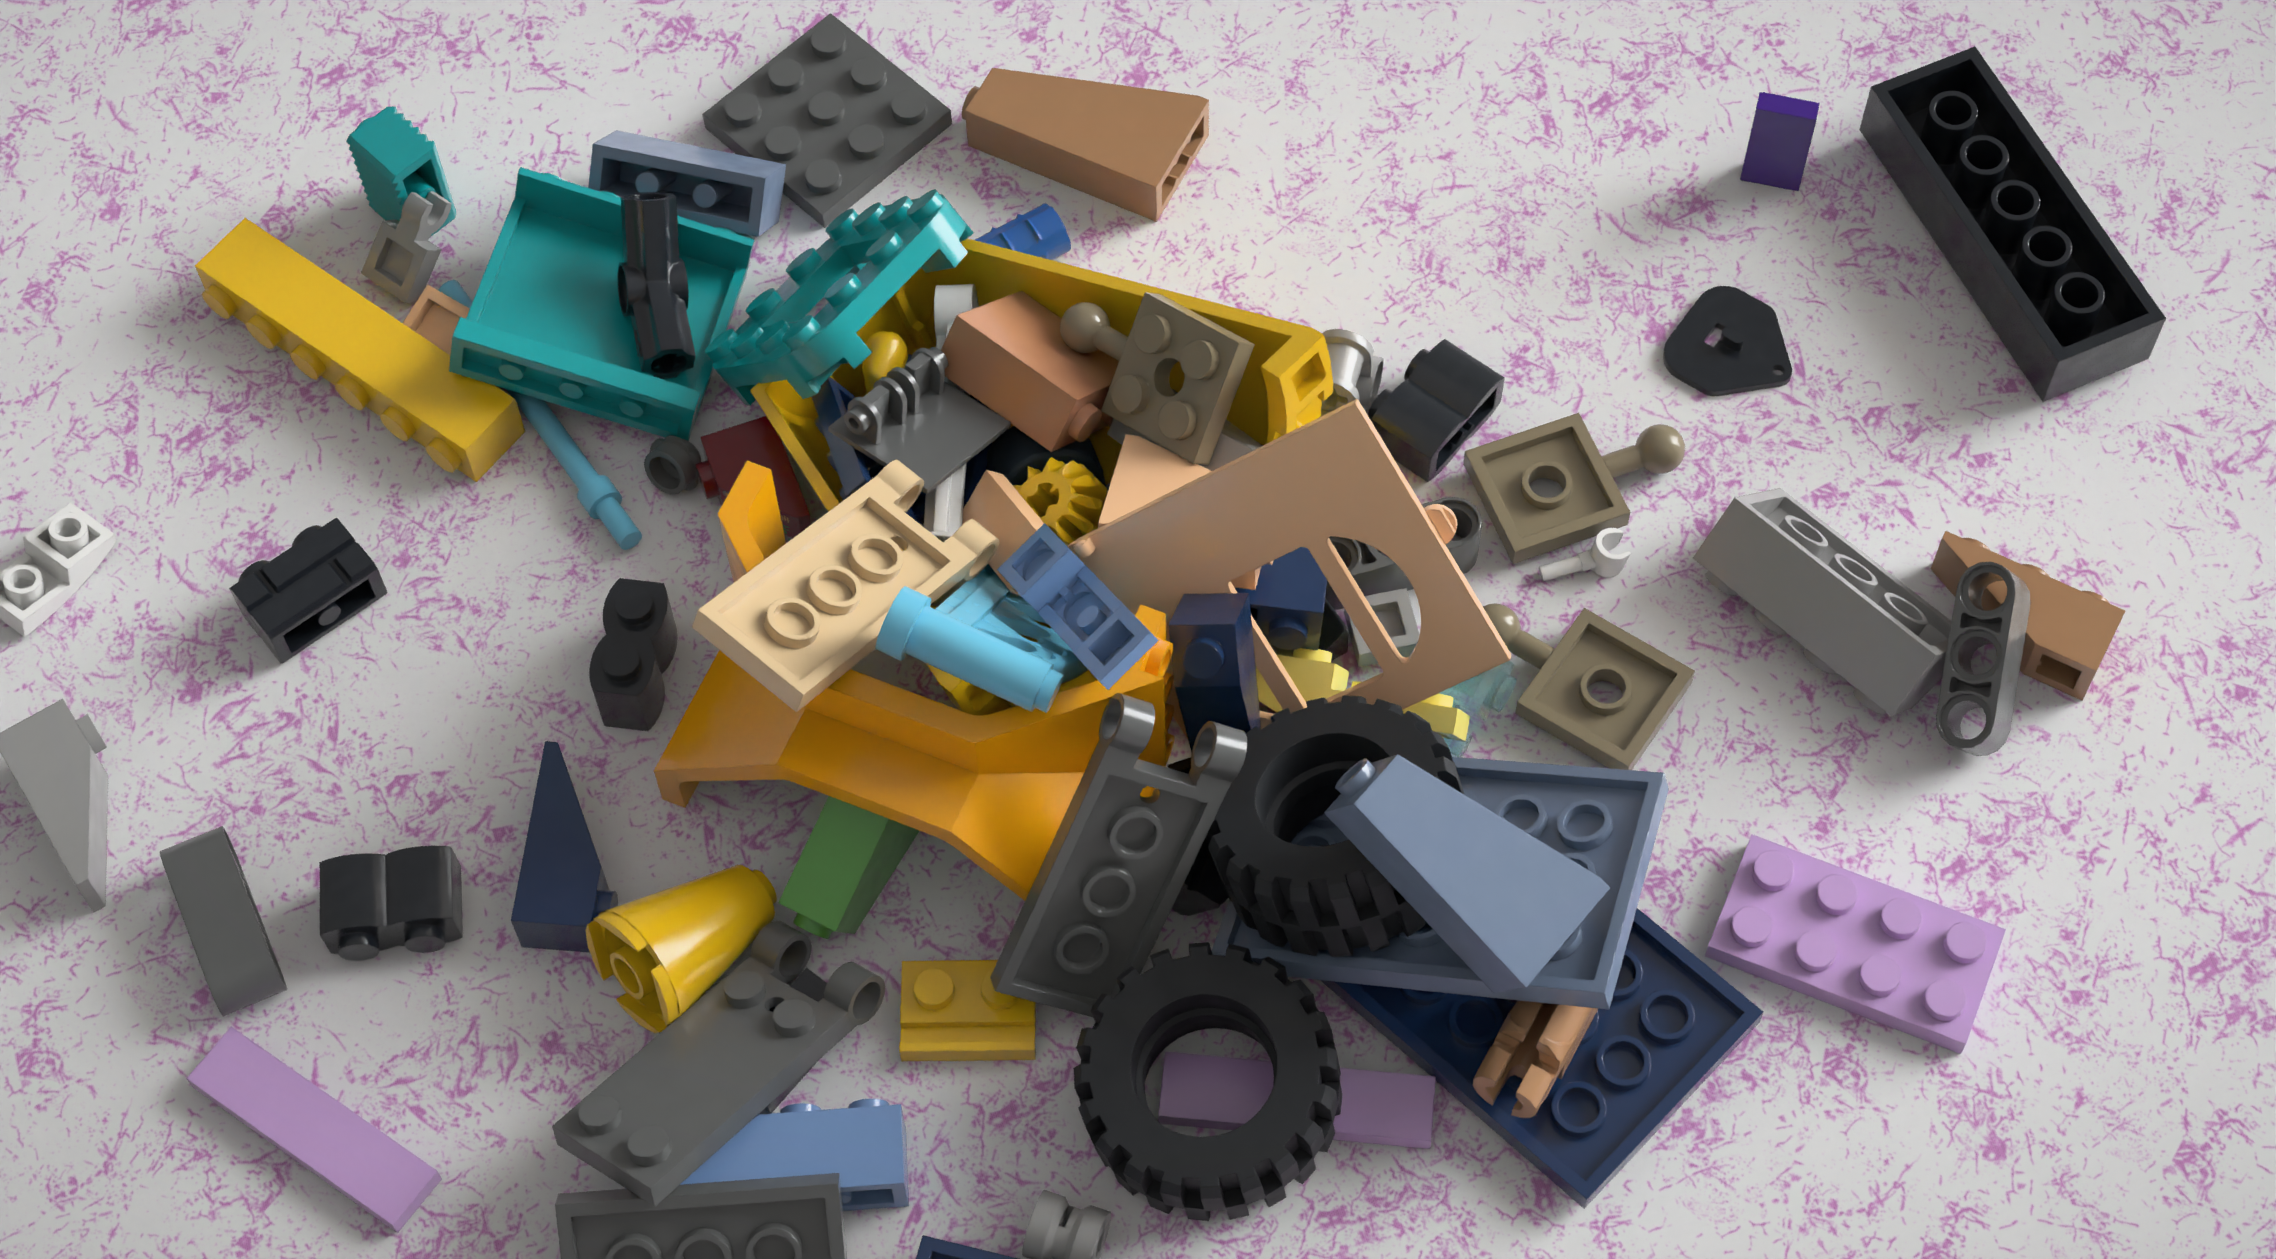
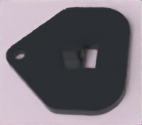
[1663,286,1792,396]

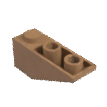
[1931,531,2125,701]

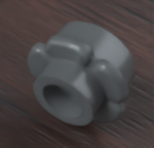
[644,435,701,495]

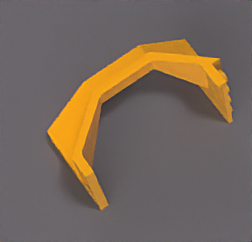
[654,461,1175,901]

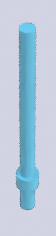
[438,280,642,550]

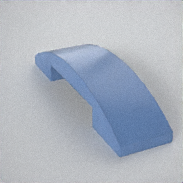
[997,523,1159,690]

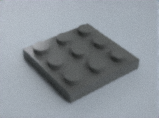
[702,13,952,228]

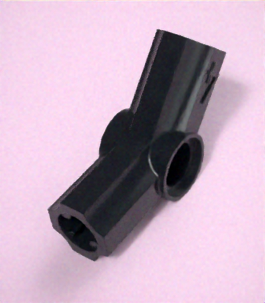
[617,192,696,379]

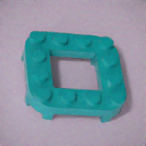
[705,189,974,406]

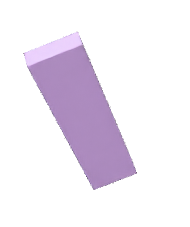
[186,1026,442,1233]
[1158,1052,1436,1149]

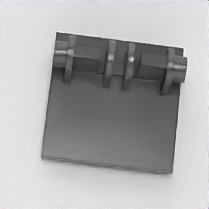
[828,347,1011,494]

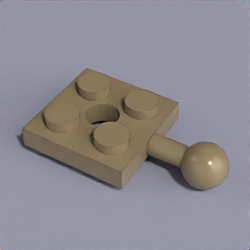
[1060,292,1255,465]
[1463,413,1685,564]
[1483,603,1695,770]

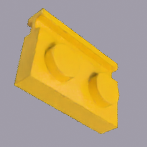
[899,960,1036,1062]

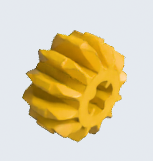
[1013,457,1108,546]

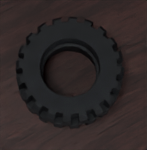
[1206,695,1465,957]
[1073,942,1342,1221]

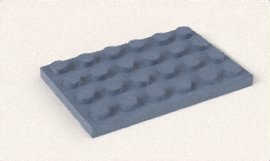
[1211,757,1669,1010]

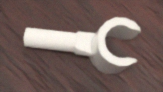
[1539,528,1631,582]

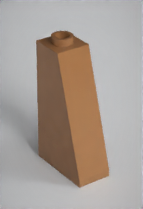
[962,68,1209,222]

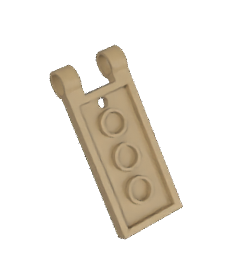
[692,460,1000,712]

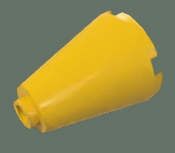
[585,865,777,1033]

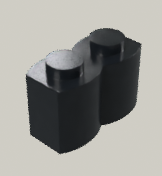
[1368,339,1505,482]
[589,578,678,731]
[319,846,463,961]

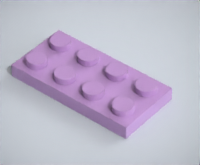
[1705,834,2006,1054]

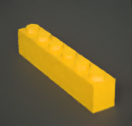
[195,218,525,482]

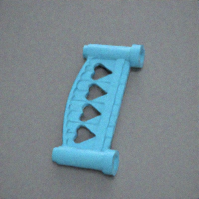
[875,564,1088,713]

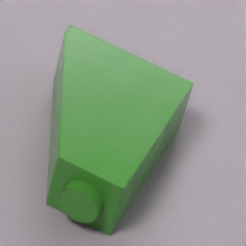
[778,796,919,939]

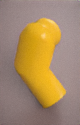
[863,331,908,394]

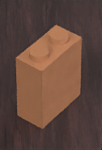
[941,291,1119,452]

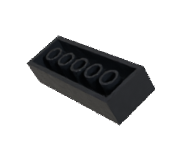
[1859,46,2166,402]

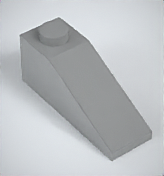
[0,699,108,912]

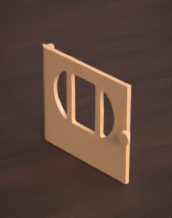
[1068,399,1511,739]

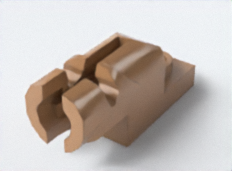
[1473,1000,1598,1118]

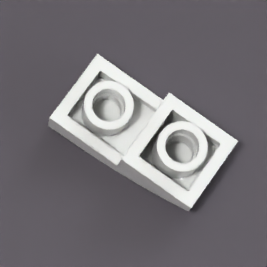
[0,502,116,637]

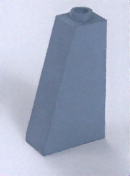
[1324,754,1610,993]

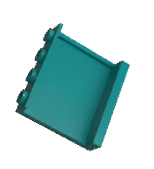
[449,167,754,441]

